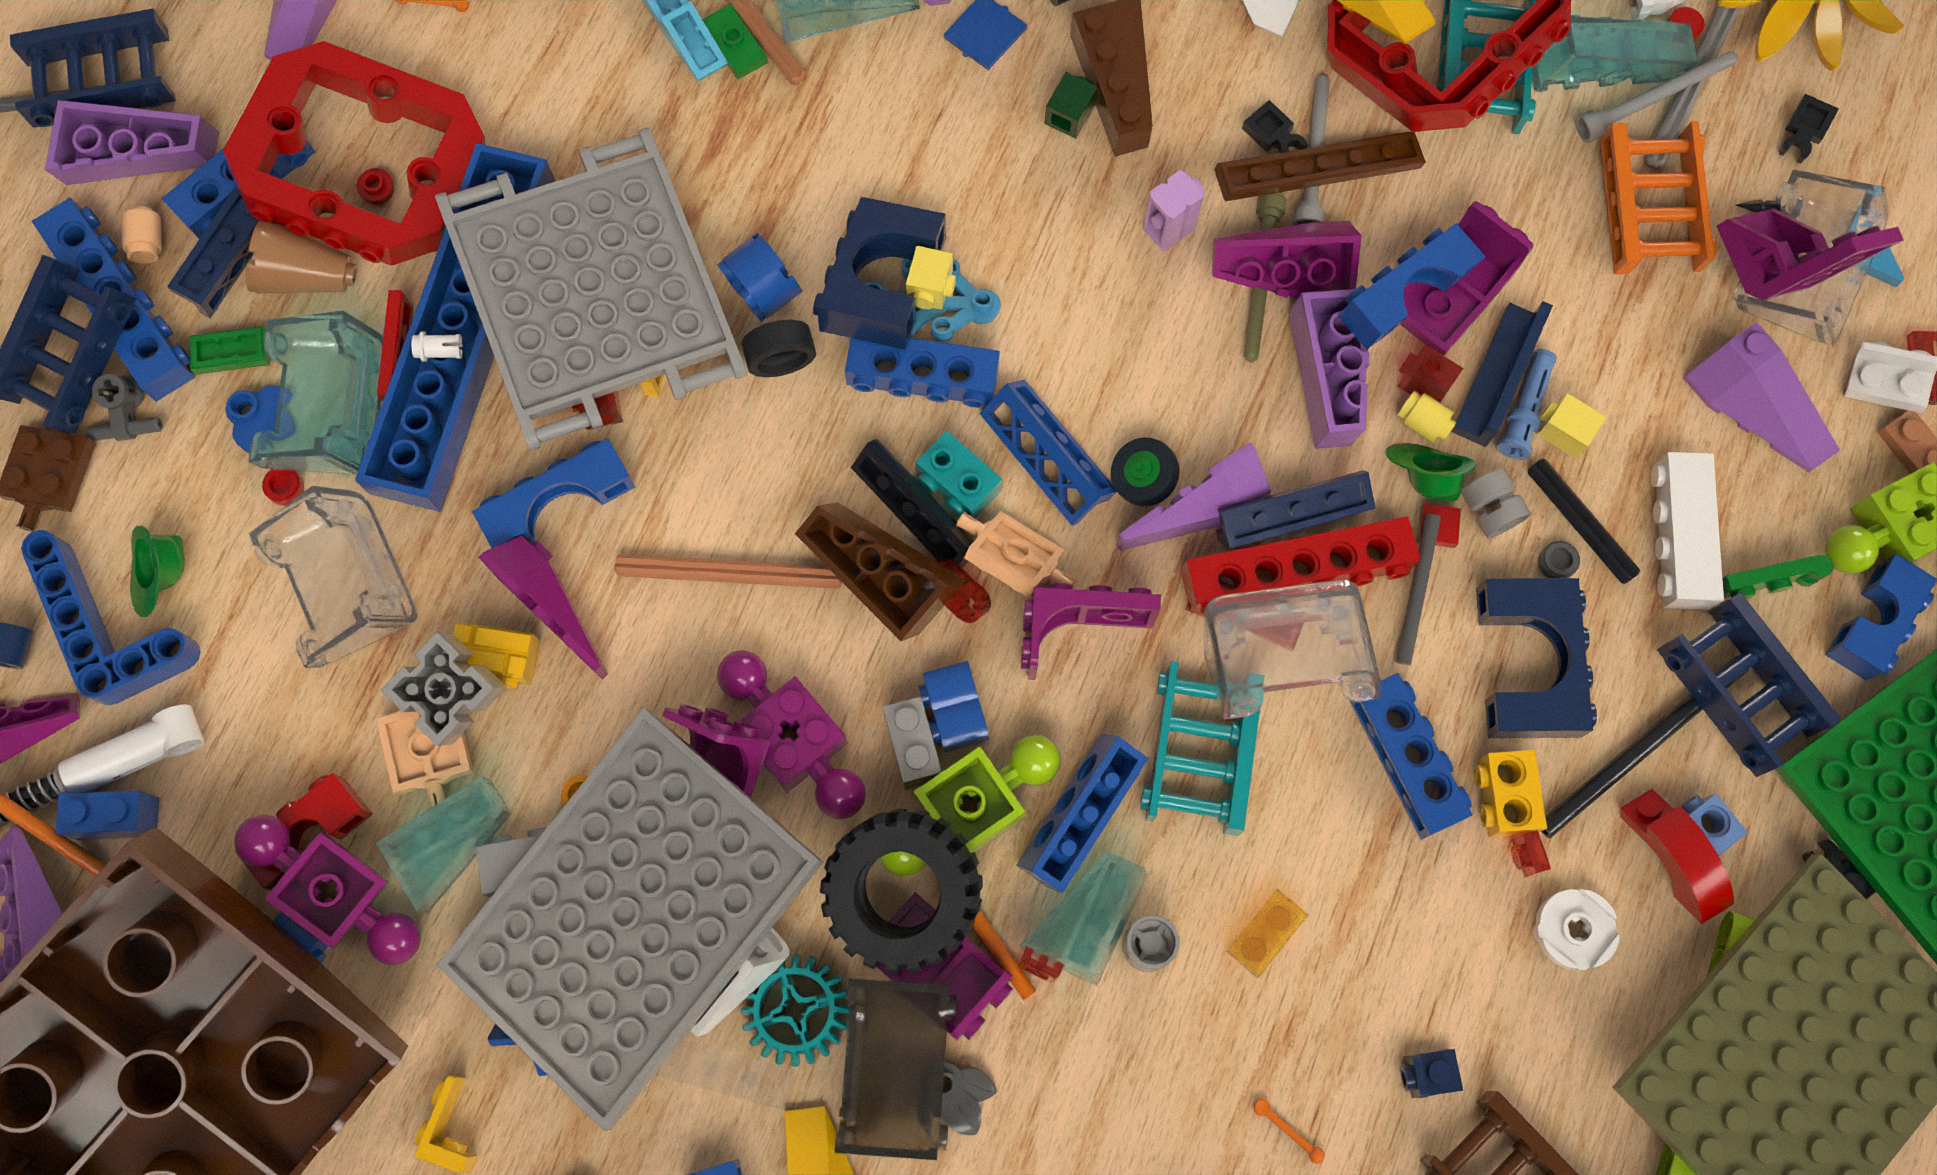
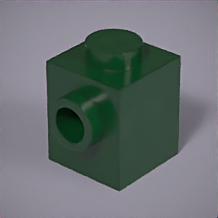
[1044,72,1098,139]

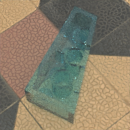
[1532,14,1698,92]

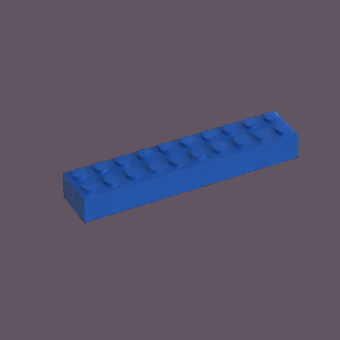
[355,143,555,512]

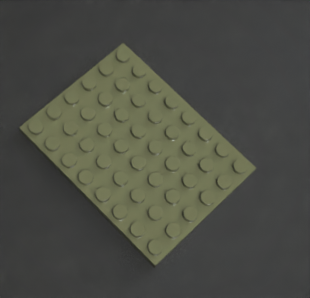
[1612,853,1937,1175]

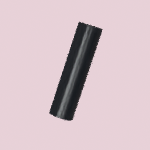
[851,439,974,573]

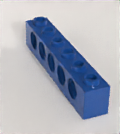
[32,197,195,402]

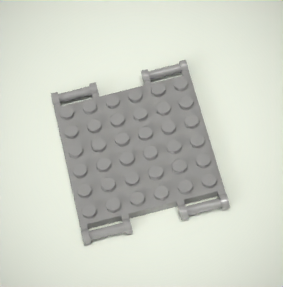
[435,127,747,451]

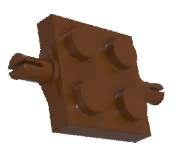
[0,425,96,532]

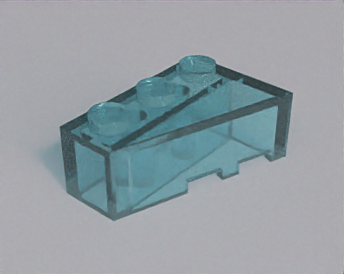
[376,776,512,913]

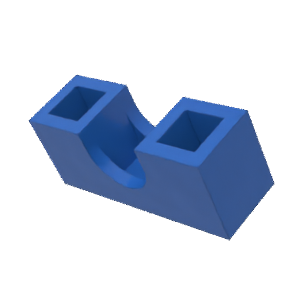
[1825,554,1937,680]

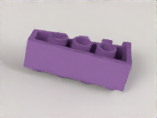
[45,100,219,185]

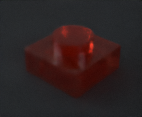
[1511,830,1551,877]

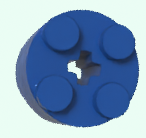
[717,232,803,322]

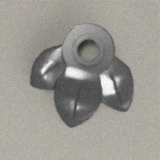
[918,1061,997,1135]

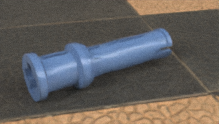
[1497,349,1557,460]

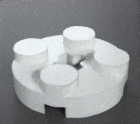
[1533,889,1619,971]

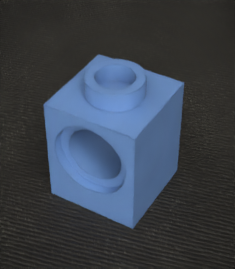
[1681,794,1748,856]

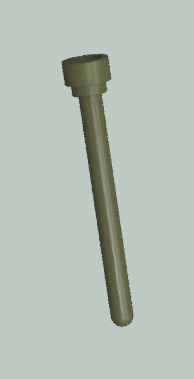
[1244,193,1287,362]

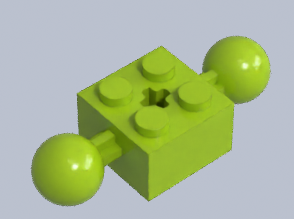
[1825,462,1937,574]
[880,735,1061,876]

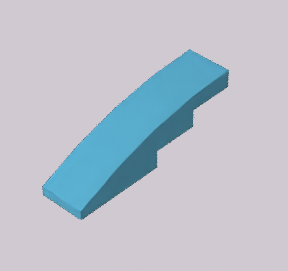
[642,0,728,82]

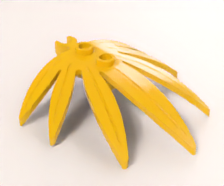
[1717,0,1904,71]

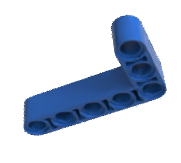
[21,530,201,705]

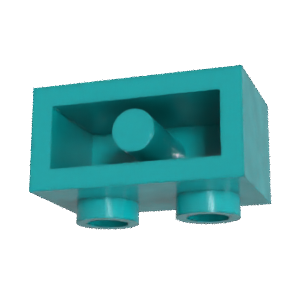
[916,430,1003,518]

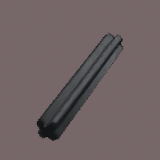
[1528,458,1640,584]

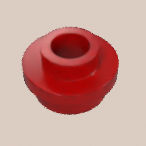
[356,168,394,204]

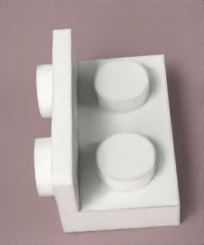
[1844,342,1937,413]

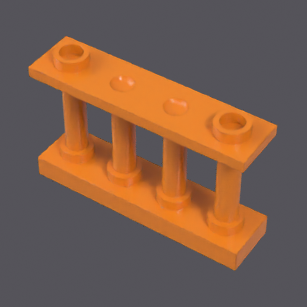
[1600,121,1717,274]

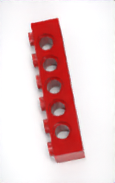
[1180,516,1421,616]

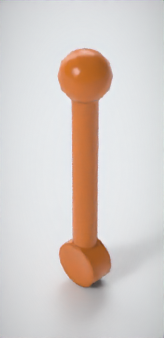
[396,0,469,12]
[1254,1099,1325,1164]

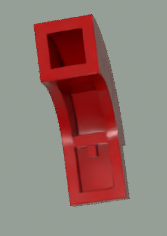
[1620,789,1734,924]

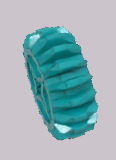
[740,954,851,1067]

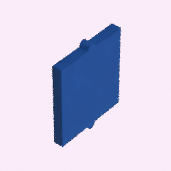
[944,0,1027,71]

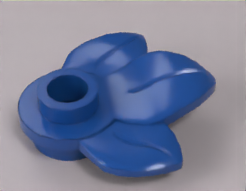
[225,386,296,455]

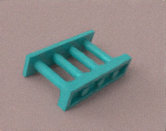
[1437,0,1536,134]
[1140,661,1264,836]

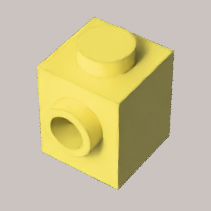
[906,246,956,310]
[1537,393,1607,459]

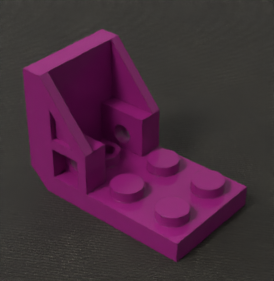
[1717,209,1904,301]

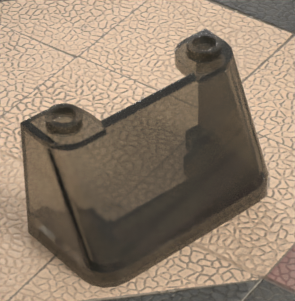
[834,979,957,1160]

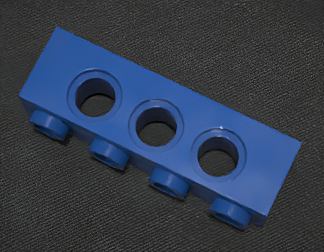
[161,127,315,239]
[845,338,1000,408]
[1349,673,1473,840]
[1016,734,1149,893]

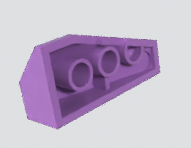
[264,0,337,60]
[1683,322,1840,472]
[1116,443,1271,551]
[0,827,62,983]

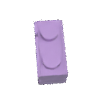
[1143,170,1205,251]

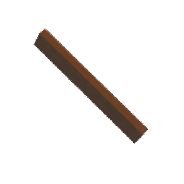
[1214,131,1426,202]

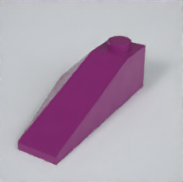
[1212,221,1362,299]
[478,536,608,680]
[0,694,80,764]

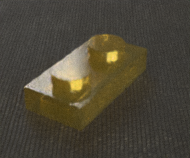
[1225,888,1309,978]

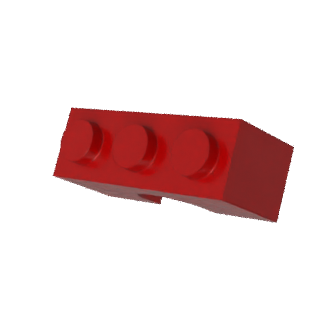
[235,773,373,890]

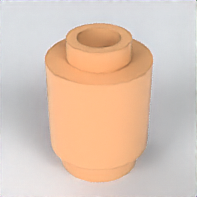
[121,206,162,264]

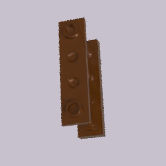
[1420,1091,1579,1175]

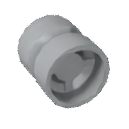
[1461,468,1532,539]
[1122,915,1180,972]

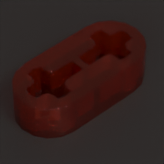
[937,559,991,623]

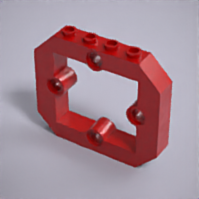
[1327,0,1571,132]
[223,41,485,266]

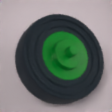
[1111,437,1180,506]

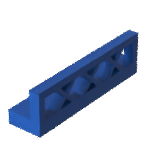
[979,380,1117,526]

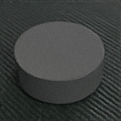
[1538,541,1580,578]

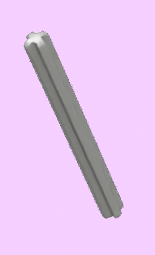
[1645,6,1740,169]

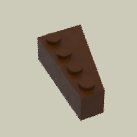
[1070,0,1153,157]
[795,502,966,641]

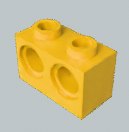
[1474,750,1547,837]

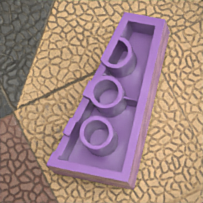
[1289,288,1369,449]

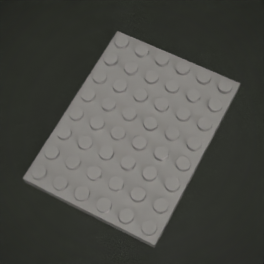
[437,708,824,1131]

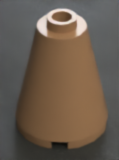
[246,220,357,294]

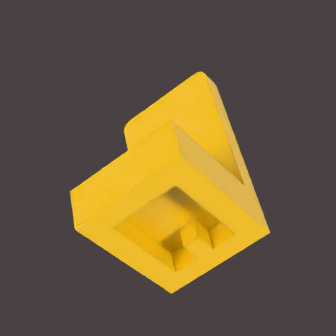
[414,1075,477,1174]

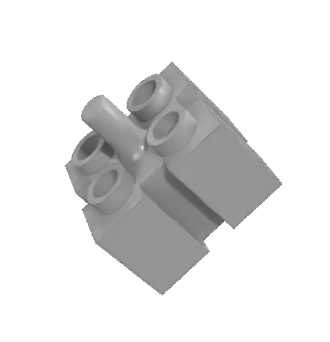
[381,632,507,746]

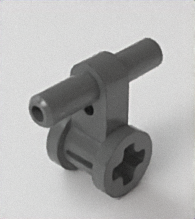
[86,374,163,441]

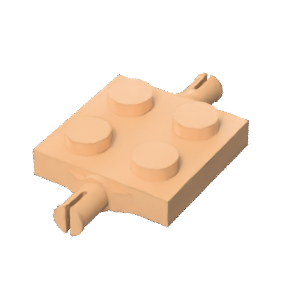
[956,511,1076,598]
[376,710,474,812]

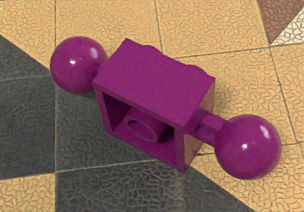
[717,650,866,820]
[234,814,421,965]

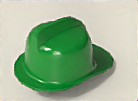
[1385,443,1476,502]
[130,525,185,617]

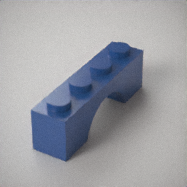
[1338,223,1485,350]
[472,438,635,548]

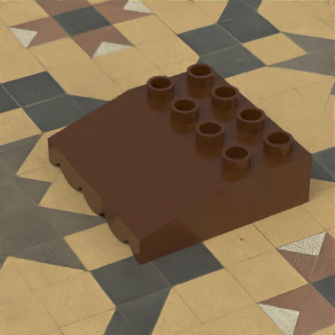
[0,827,408,1175]

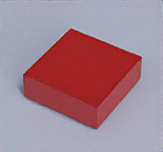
[1417,503,1461,548]

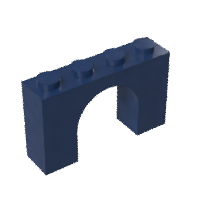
[813,197,946,350]
[1476,578,1597,738]

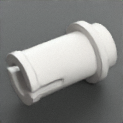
[412,331,463,362]

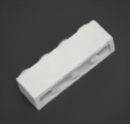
[1651,452,1724,610]

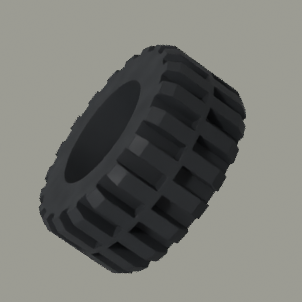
[820,809,983,974]

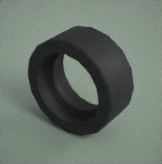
[741,319,816,378]

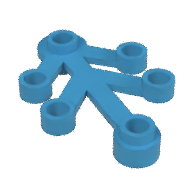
[865,259,1001,342]

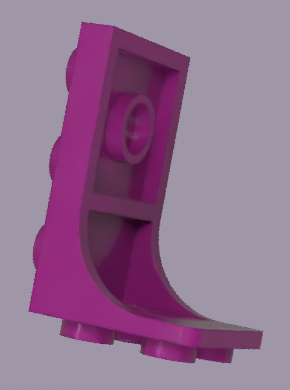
[1400,201,1533,358]
[1021,583,1161,680]
[662,704,771,798]
[876,892,1013,1041]

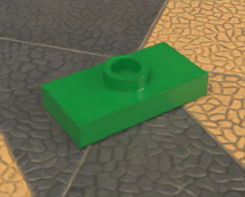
[702,4,768,80]
[189,326,270,375]

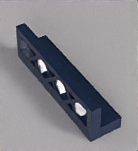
[167,186,259,319]
[1451,301,1553,447]
[1216,470,1376,549]

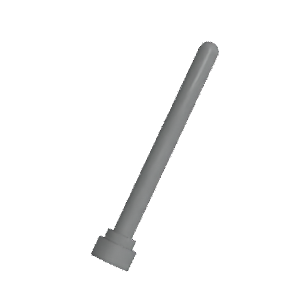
[1575,52,1738,143]
[1293,74,1330,226]

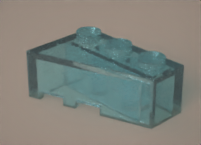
[1019,851,1147,986]

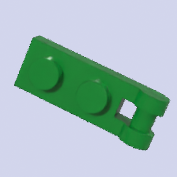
[1722,555,1833,599]

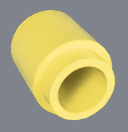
[1397,391,1456,443]

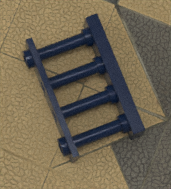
[10,8,176,128]
[0,255,137,434]
[1657,592,1841,777]

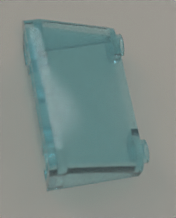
[248,311,383,475]

